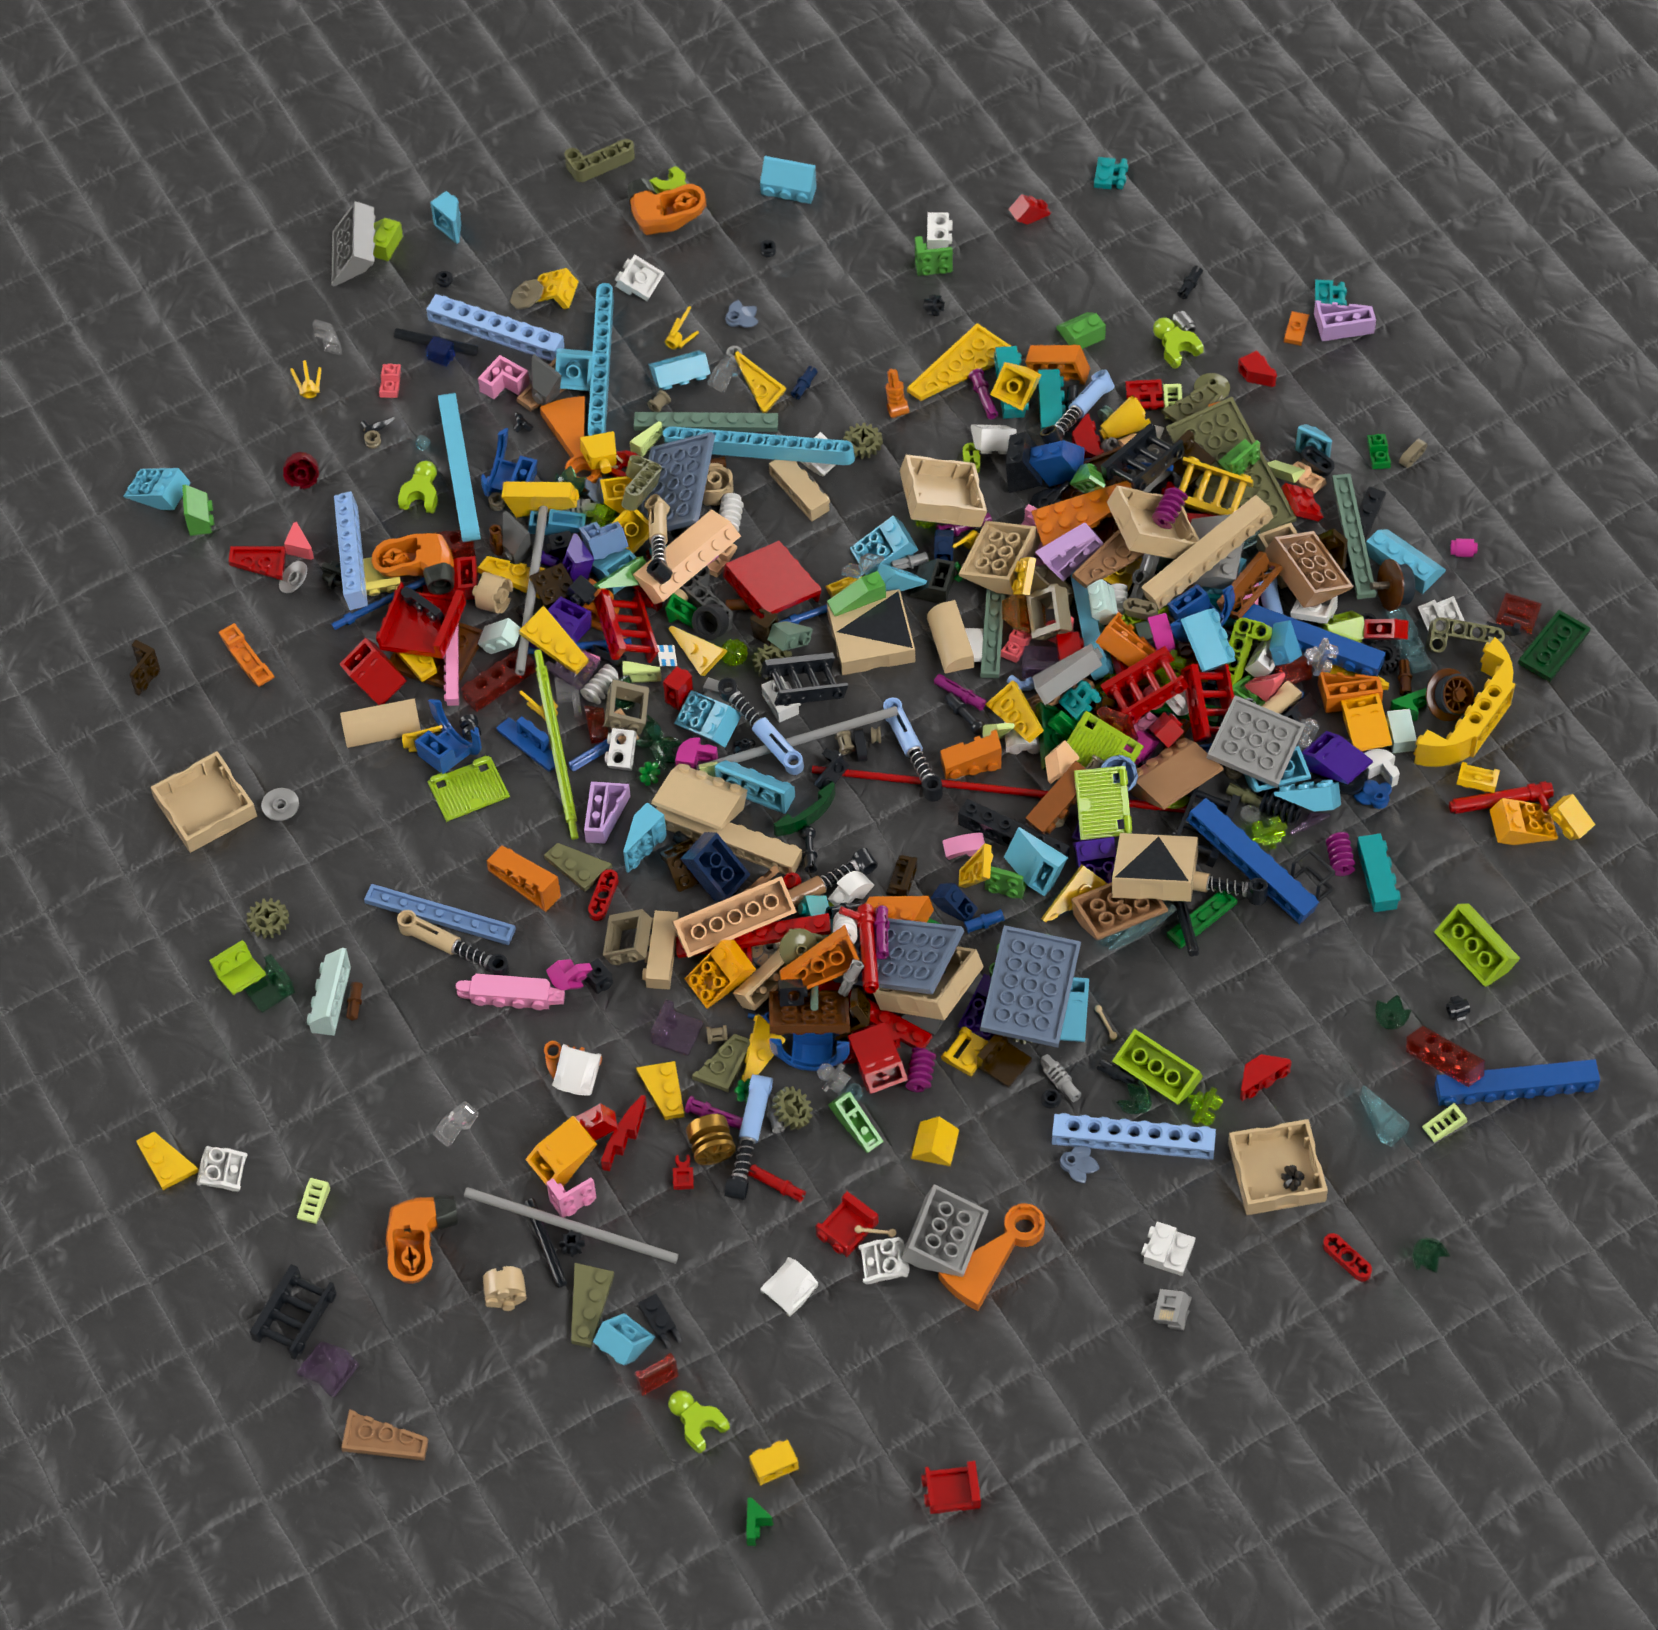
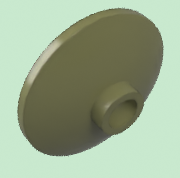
[1194,373,1230,402]
[779,928,817,964]

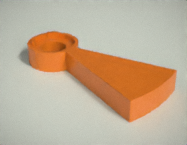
[540,396,602,492]
[939,1203,1045,1311]

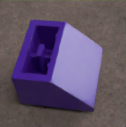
[562,533,594,582]

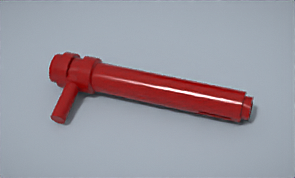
[1449,781,1554,814]
[839,904,879,993]

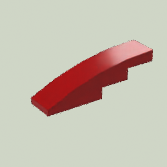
[601,1095,647,1171]

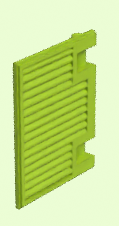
[1067,711,1144,768]
[427,756,510,822]
[1074,766,1132,840]

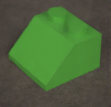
[1056,312,1106,349]
[182,485,214,536]

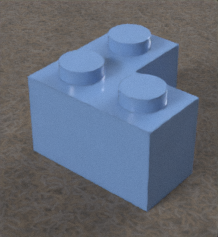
[579,521,629,560]

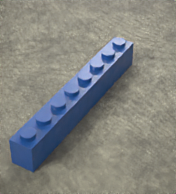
[1236,604,1386,676]
[1186,798,1319,925]
[1435,1059,1600,1106]

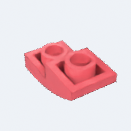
[379,364,401,398]
[1001,625,1032,663]

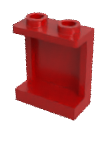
[816,1191,879,1257]
[921,1461,981,1514]

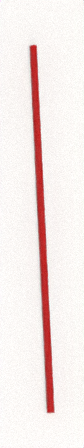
[812,766,1190,813]

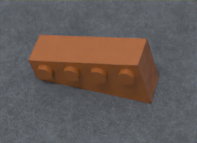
[1026,760,1086,835]

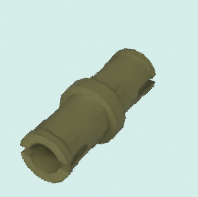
[1226,783,1263,808]

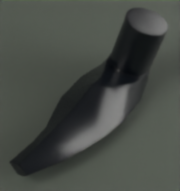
[360,417,394,433]
[1486,621,1521,636]

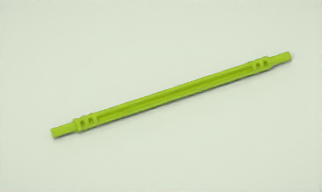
[534,650,579,840]

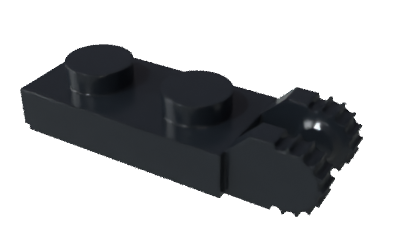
[400,587,445,625]
[638,1293,682,1349]

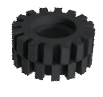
[1370,639,1401,676]

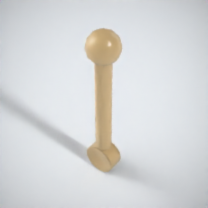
[1094,1005,1117,1041]
[854,1225,896,1238]

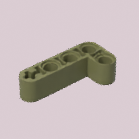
[564,139,635,182]
[621,455,662,511]
[1426,617,1505,653]

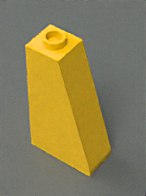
[502,482,579,518]

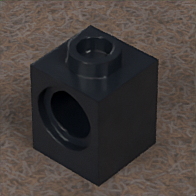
[778,979,807,1007]

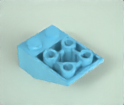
[124,468,191,510]
[850,515,918,575]
[591,548,636,594]
[674,690,742,747]
[1274,779,1341,812]
[623,803,667,873]
[1004,827,1068,896]
[1060,977,1089,1042]

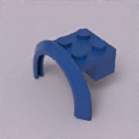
[481,428,537,497]
[1167,584,1235,643]
[415,699,481,774]
[769,1033,850,1071]

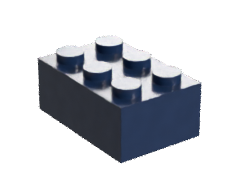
[681,832,750,901]

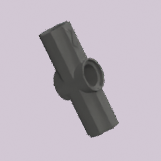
[1130,553,1160,600]

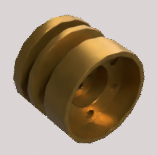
[686,1114,735,1165]

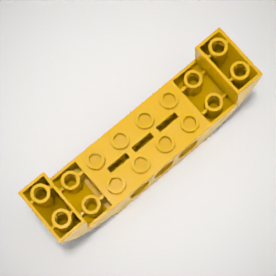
[1414,637,1515,767]

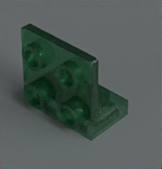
[244,954,295,1012]

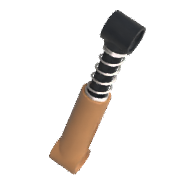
[774,848,878,922]

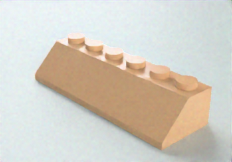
[633,509,741,604]
[672,876,797,958]

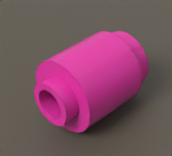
[1450,538,1478,557]

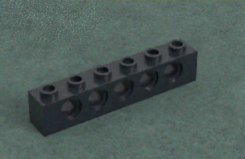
[958,798,1070,864]

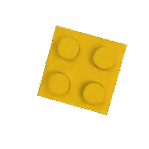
[1012,557,1036,596]

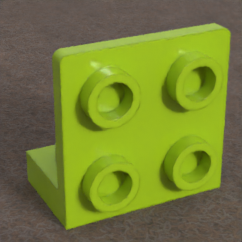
[209,940,266,995]

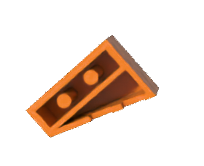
[1025,345,1090,385]
[1096,612,1157,667]
[1318,670,1383,713]
[940,729,1002,779]
[865,896,934,922]

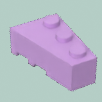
[1314,300,1376,341]
[1035,523,1104,581]
[584,782,631,844]

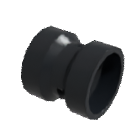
[459,714,481,741]

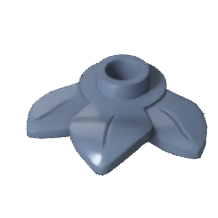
[725,300,758,328]
[584,477,609,507]
[1060,1146,1099,1183]

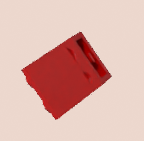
[422,556,478,600]
[340,638,407,705]
[847,1022,908,1094]

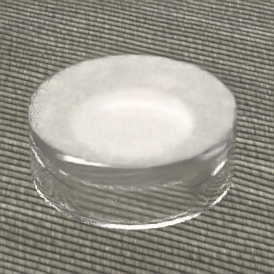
[1241,805,1260,825]

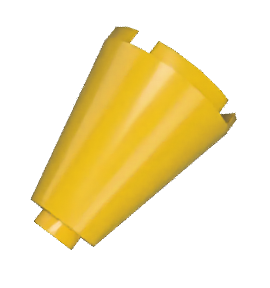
[1099,395,1151,440]

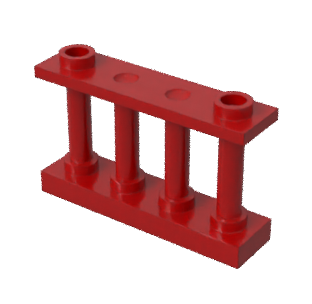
[594,589,659,663]
[1100,646,1190,726]
[1181,664,1234,742]

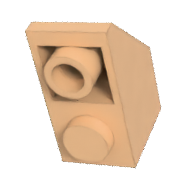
[1045,741,1080,784]

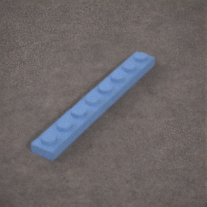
[364,884,516,945]

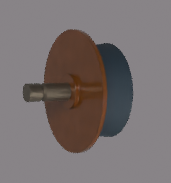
[1370,559,1416,611]
[1426,668,1475,721]

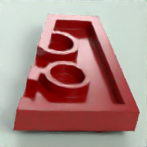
[229,546,286,580]

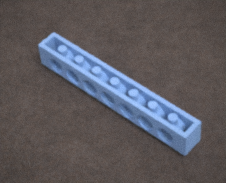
[426,294,565,361]
[334,491,368,610]
[1052,1113,1216,1160]

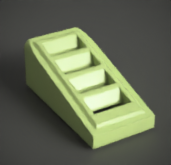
[1162,384,1182,419]
[630,421,663,457]
[623,661,661,683]
[982,723,1015,739]
[1422,1103,1467,1143]
[297,1178,330,1224]

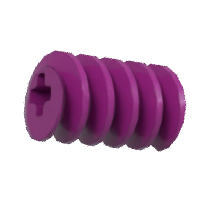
[1152,488,1188,529]
[1326,832,1355,876]
[906,1047,936,1092]

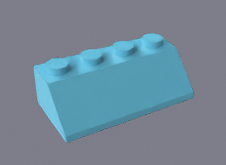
[1366,529,1446,594]
[715,760,795,814]

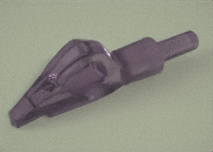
[1289,812,1331,836]

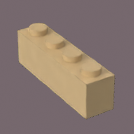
[769,460,830,521]
[642,910,679,990]
[733,947,802,1010]

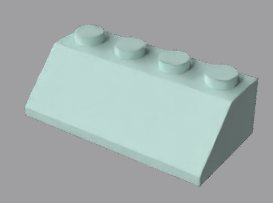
[307,948,351,1036]

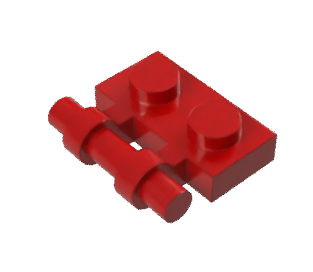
[1125,379,1164,410]

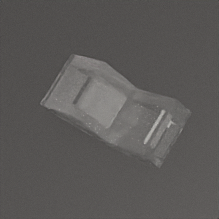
[312,319,342,356]
[707,353,741,392]
[841,553,884,579]
[554,677,582,717]
[433,1101,479,1146]

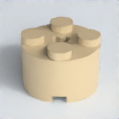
[702,463,734,506]
[472,572,513,614]
[483,1266,526,1311]

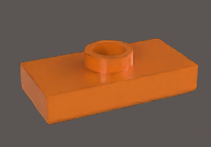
[1284,311,1309,346]

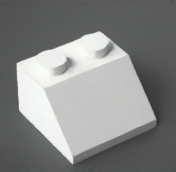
[971,424,1016,454]

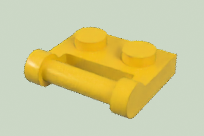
[1456,762,1500,793]
[941,1026,989,1077]

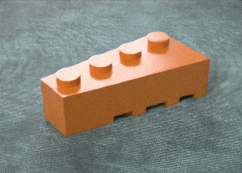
[486,845,561,912]
[779,925,860,994]

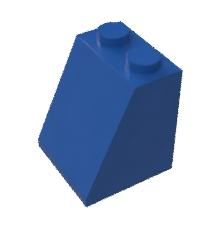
[1029,440,1085,486]

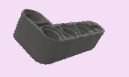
[680,566,733,632]

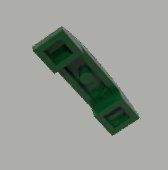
[773,782,835,837]

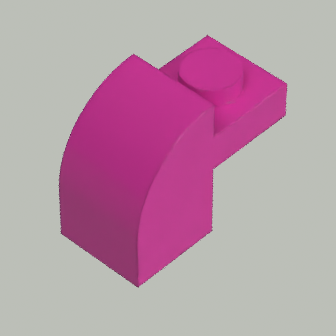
[1148,613,1176,654]
[1124,730,1160,765]
[675,738,718,770]
[546,959,593,990]

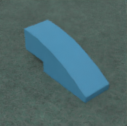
[528,509,586,535]

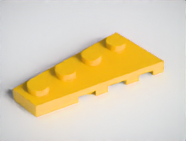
[478,556,545,599]
[519,605,589,675]
[985,680,1044,743]

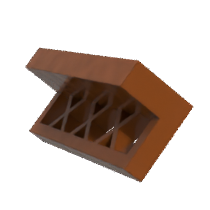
[1217,551,1283,619]

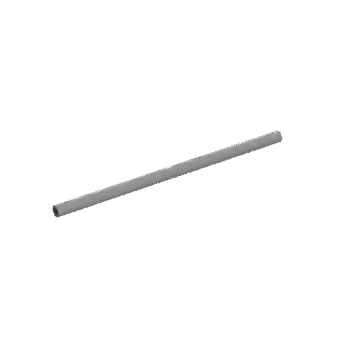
[515,506,548,675]
[696,706,899,771]
[464,1187,679,1264]

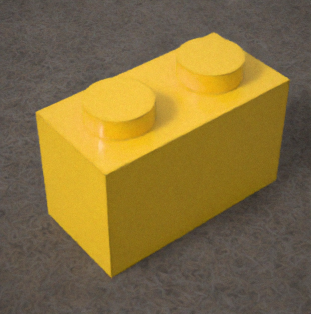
[1548,794,1595,841]
[749,1440,799,1486]

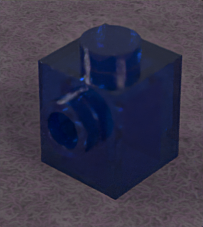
[426,336,455,366]

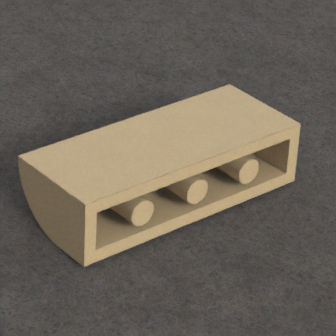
[927,600,974,673]
[340,698,421,748]

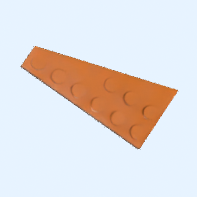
[1031,481,1132,547]

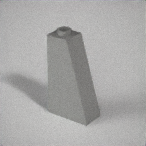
[1032,643,1103,705]

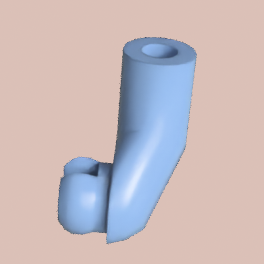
[1007,675,1035,691]

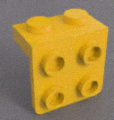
[537,268,579,309]

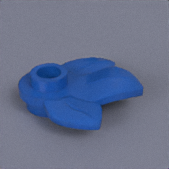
[1354,780,1392,809]

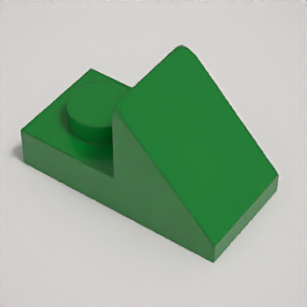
[665,593,698,628]
[1390,688,1427,721]
[1048,710,1079,740]
[746,1498,773,1546]

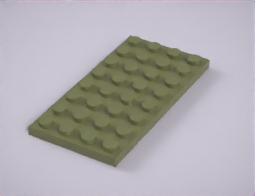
[1166,397,1297,545]

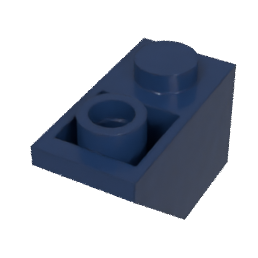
[934,529,954,562]
[930,883,978,922]

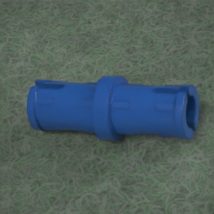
[964,909,1005,933]

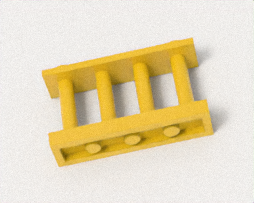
[1179,456,1254,516]

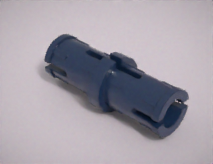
[790,366,818,399]

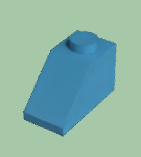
[1269,620,1302,666]

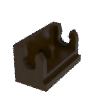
[750,609,779,646]
[886,855,917,896]

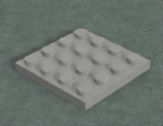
[1206,695,1305,788]

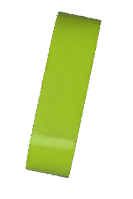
[963,443,980,474]

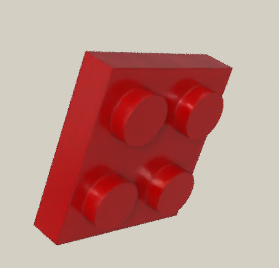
[1281,483,1323,522]

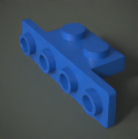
[497,716,555,772]

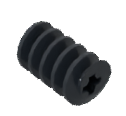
[1259,791,1303,825]

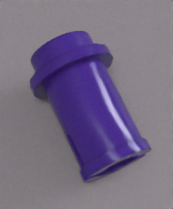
[540,550,559,567]

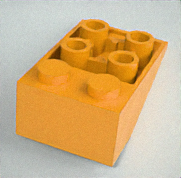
[1341,693,1392,752]
[1490,798,1558,845]
[684,940,756,1009]
[525,1116,597,1187]

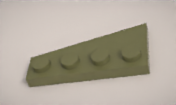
[571,1263,614,1348]

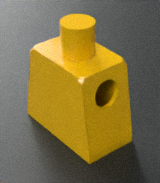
[580,431,616,474]

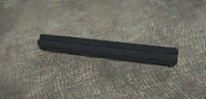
[394,328,478,356]
[1174,901,1199,957]
[525,1198,567,1288]

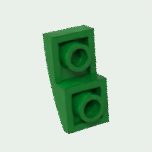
[1367,434,1391,469]

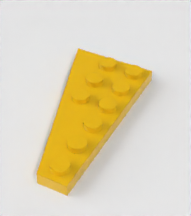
[907,323,1018,401]

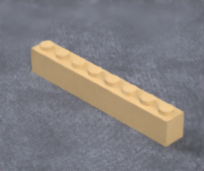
[1142,495,1273,610]
[656,806,802,875]

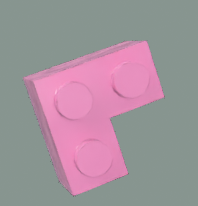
[478,355,530,399]

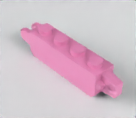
[455,974,565,1010]

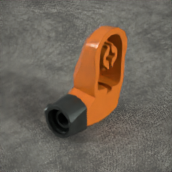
[627,178,706,235]
[371,533,454,595]
[386,1195,458,1284]

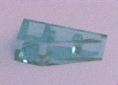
[1360,1085,1409,1147]

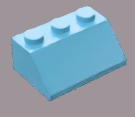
[760,156,816,204]
[648,350,711,390]
[1181,608,1236,672]
[1244,746,1311,792]

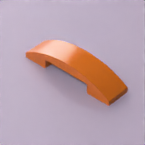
[219,623,275,687]

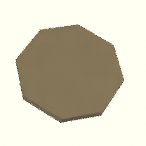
[510,279,544,310]

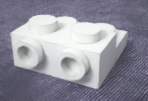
[615,254,664,301]
[1291,596,1337,624]
[1141,1222,1196,1276]

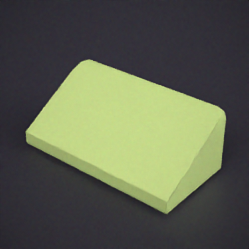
[1268,460,1305,483]

